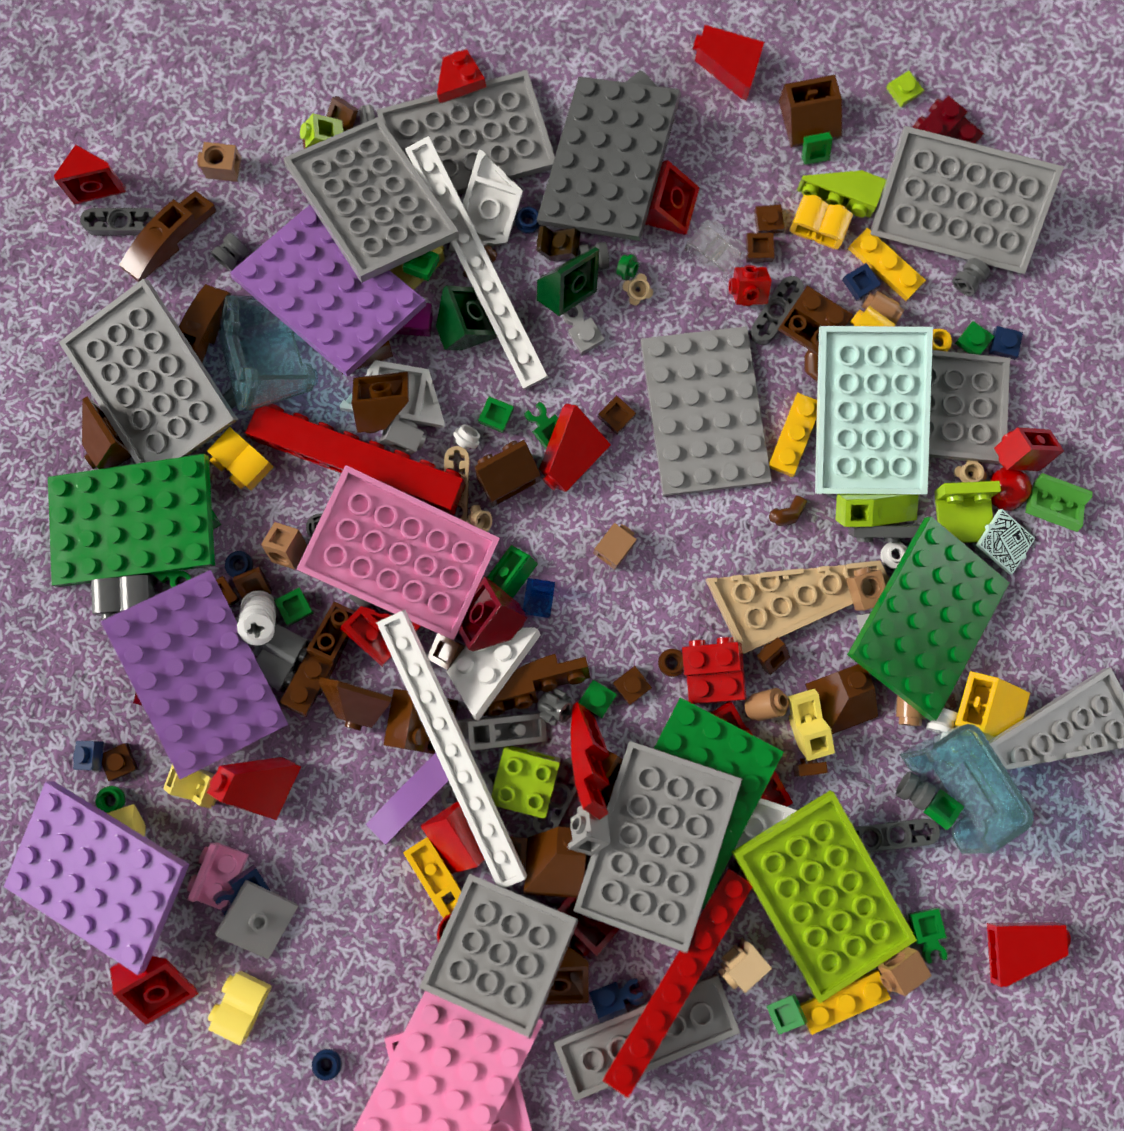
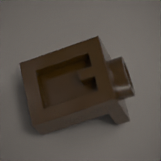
[536,226,581,261]

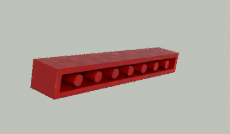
[245,403,466,516]
[602,869,752,1098]

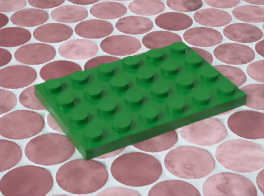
[48,454,215,587]
[847,516,1010,721]
[653,697,784,910]

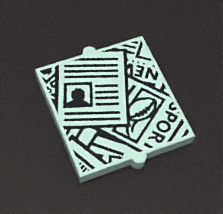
[976,509,1035,574]

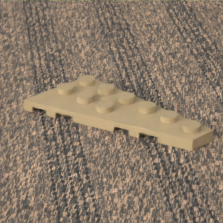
[706,560,890,654]

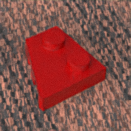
[437,49,487,104]
[341,606,421,667]

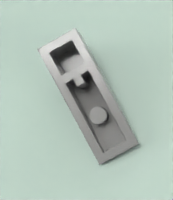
[456,713,547,751]

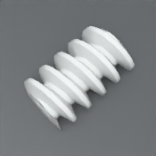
[237,591,276,645]

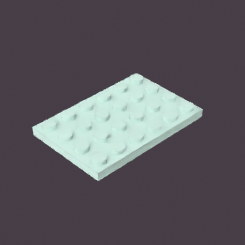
[815,326,933,494]

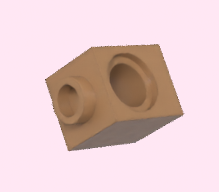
[197,142,241,182]
[261,522,308,570]
[593,523,637,570]
[846,566,886,611]
[877,947,932,996]

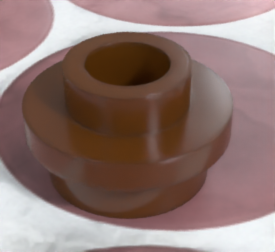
[658,649,684,677]

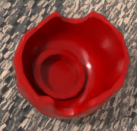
[990,467,1032,511]

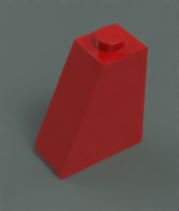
[692,25,765,101]
[539,403,611,492]
[207,757,301,820]
[987,922,1071,987]

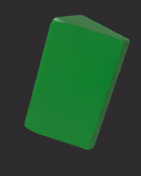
[487,545,538,598]

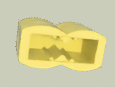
[208,971,272,1045]

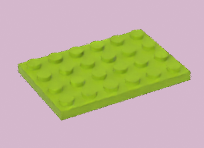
[732,790,917,1003]

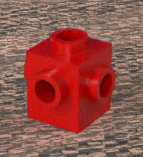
[728,265,772,307]

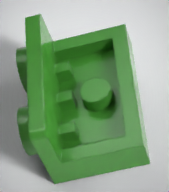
[1025,473,1093,532]

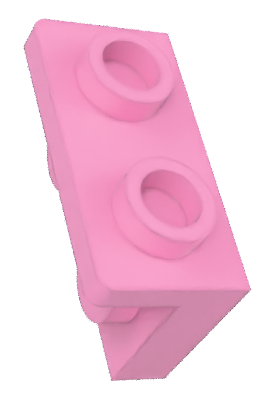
[187,842,249,910]

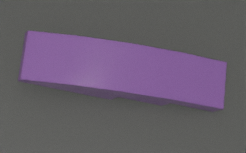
[365,753,449,845]

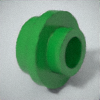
[616,254,639,281]
[95,786,126,813]

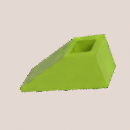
[796,170,887,218]
[835,494,919,527]

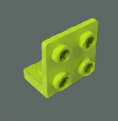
[934,481,1001,543]
[491,746,560,818]

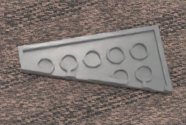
[982,667,1124,771]

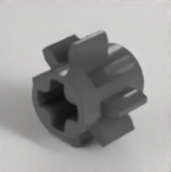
[538,688,573,726]

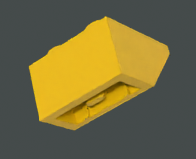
[955,671,1031,741]

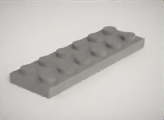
[553,974,740,1101]

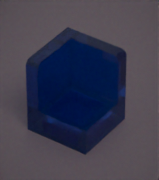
[523,578,555,618]

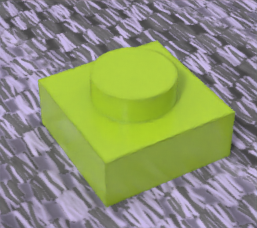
[886,71,924,107]

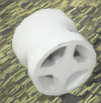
[926,708,958,737]

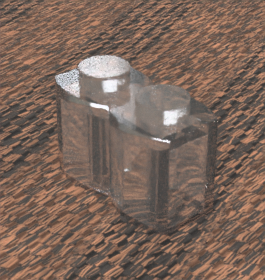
[684,219,748,282]

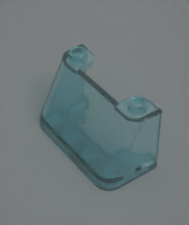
[220,295,318,411]
[899,724,1034,854]

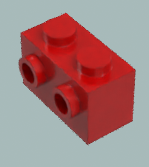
[994,427,1064,471]

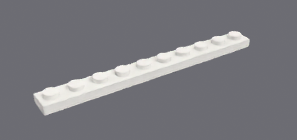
[405,136,548,390]
[377,610,527,888]

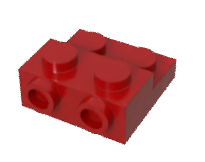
[682,637,747,704]

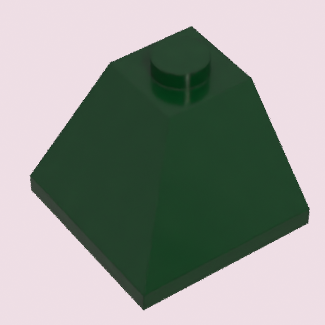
[537,247,600,316]
[436,285,498,350]

